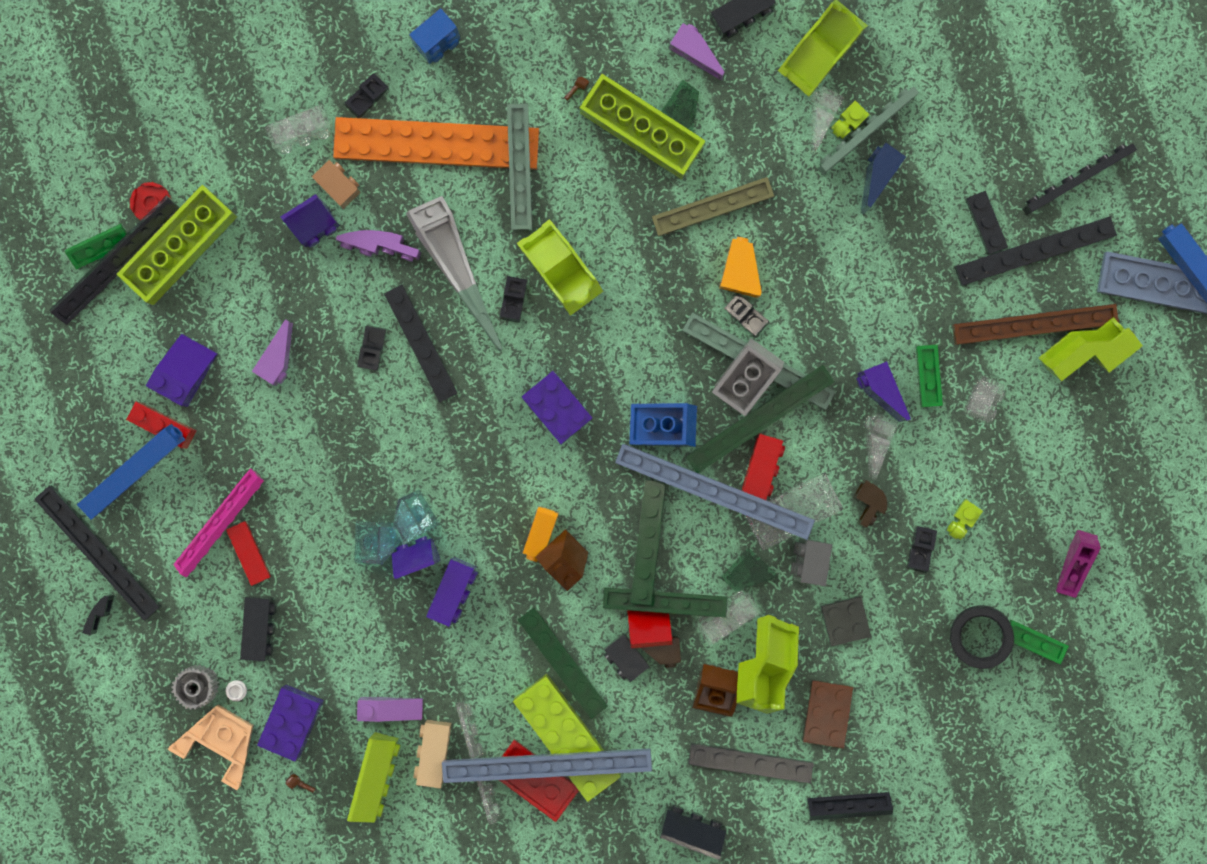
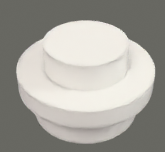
[226,680,247,701]

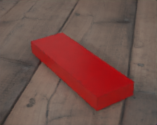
[226,521,271,586]

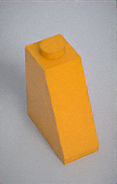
[719,237,762,299]
[523,506,559,562]

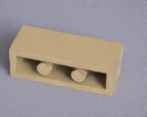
[414,720,452,788]

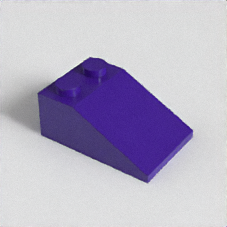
[280,194,340,247]
[145,334,217,407]
[856,361,911,422]
[392,536,441,579]

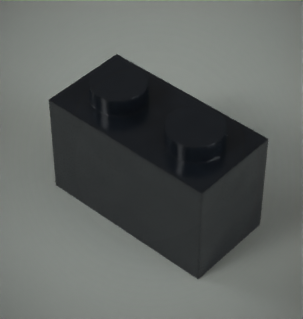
[604,633,649,682]

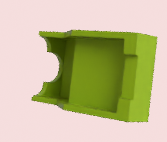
[778,0,868,96]
[517,219,604,316]
[1039,317,1143,382]
[736,615,799,714]

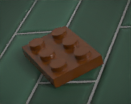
[802,680,853,748]

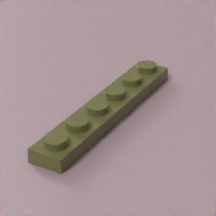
[652,177,774,237]

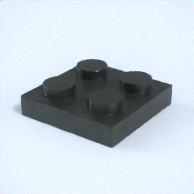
[821,596,871,647]

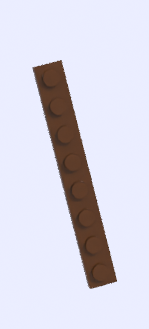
[952,304,1119,345]

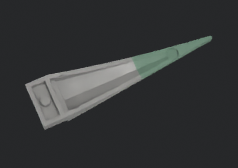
[406,196,502,352]

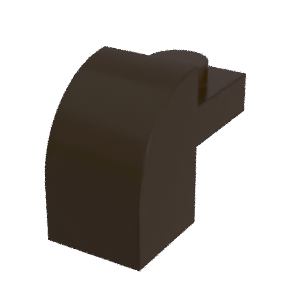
[853,480,887,528]

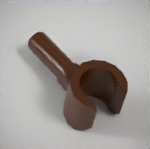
[564,77,589,101]
[286,774,315,793]

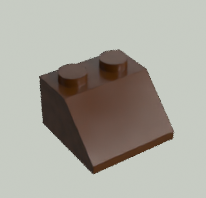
[535,529,589,591]
[692,664,738,717]

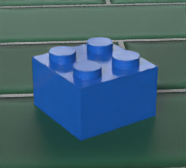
[409,8,460,64]

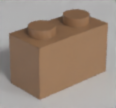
[312,160,361,209]

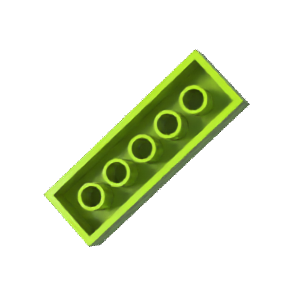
[580,74,705,180]
[117,185,238,305]
[513,674,621,802]

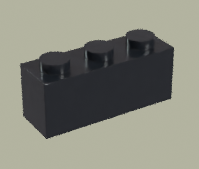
[710,0,776,39]
[240,596,276,661]

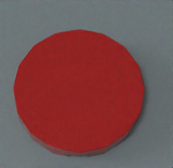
[130,182,172,220]

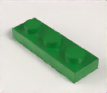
[65,224,127,270]
[916,344,943,408]
[1002,619,1069,665]

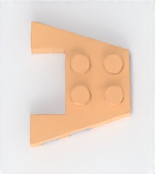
[168,705,254,790]

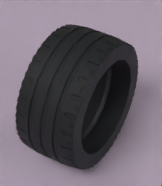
[950,605,1014,669]

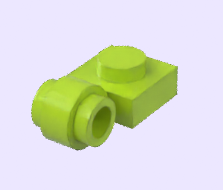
[831,101,870,139]
[947,499,983,540]

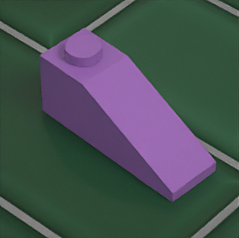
[669,23,724,80]
[252,319,293,386]
[357,697,423,722]

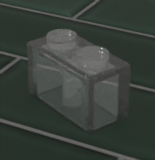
[962,375,1005,424]

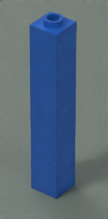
[1158,223,1207,303]
[77,424,185,520]

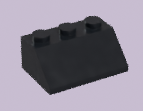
[658,804,726,860]

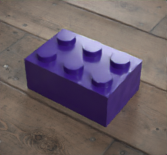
[521,371,593,445]
[426,557,479,627]
[257,685,324,762]

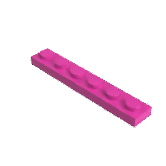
[173,468,264,578]

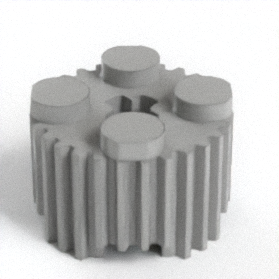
[171,665,219,710]

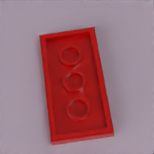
[499,739,579,822]

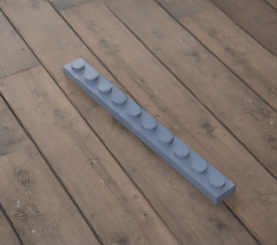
[615,444,815,540]
[442,748,652,783]

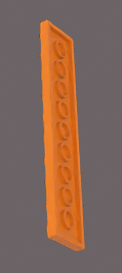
[333,117,539,170]

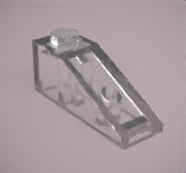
[810,86,844,155]
[864,413,898,480]

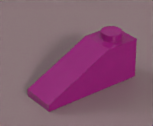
[1056,530,1101,598]

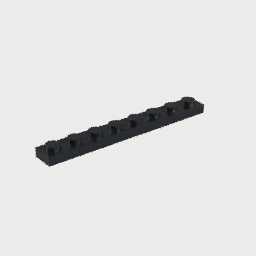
[50,195,180,325]
[954,216,1117,286]
[34,485,162,621]

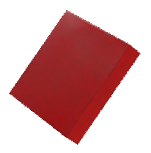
[627,610,672,648]

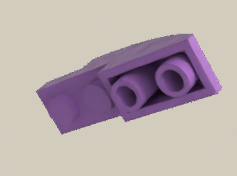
[336,230,421,262]

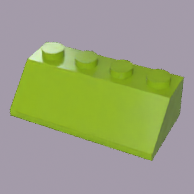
[347,732,401,823]

